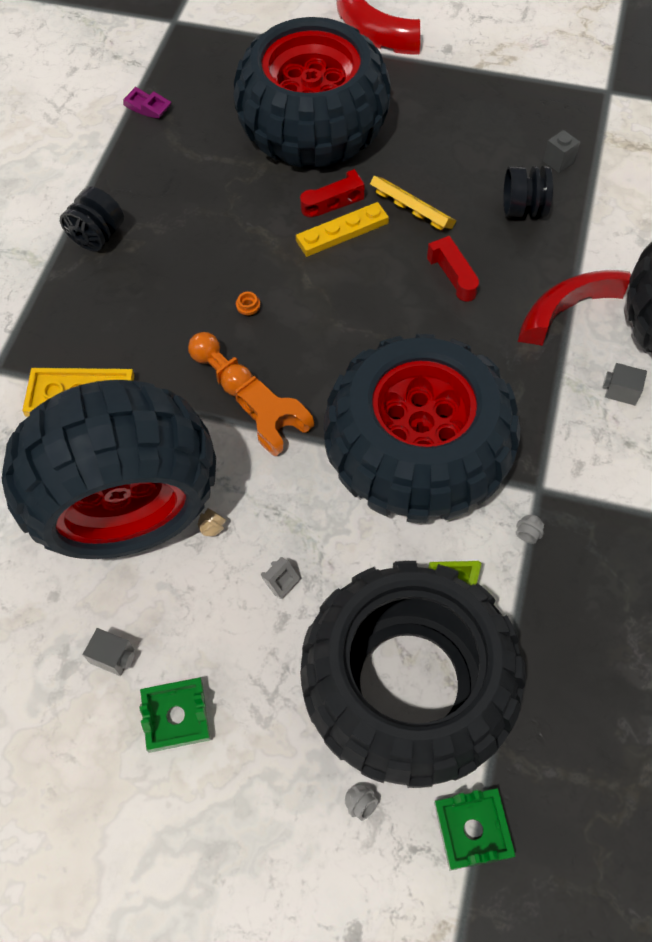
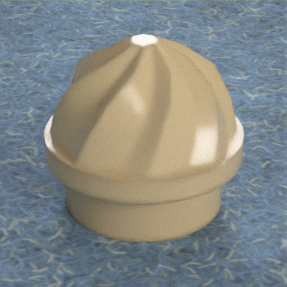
[198,508,226,536]

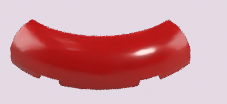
[336,0,420,55]
[518,270,631,346]

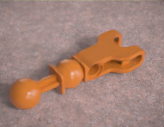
[188,332,314,456]

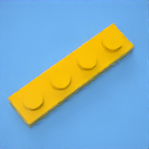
[370,176,457,230]
[296,202,389,257]

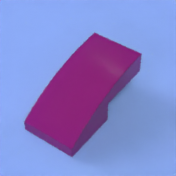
[123,86,171,118]

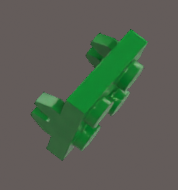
[139,677,210,753]
[434,788,516,871]

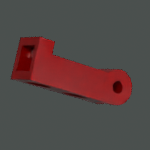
[300,169,365,217]
[427,236,479,302]

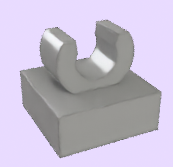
[261,557,300,599]

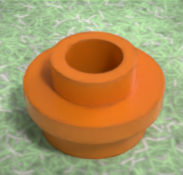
[236,292,260,315]

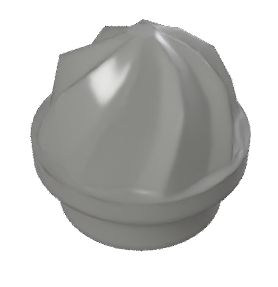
[516,515,544,544]
[345,785,378,821]

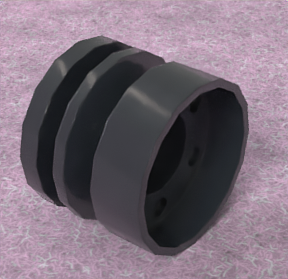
[503,166,553,217]
[59,186,124,251]

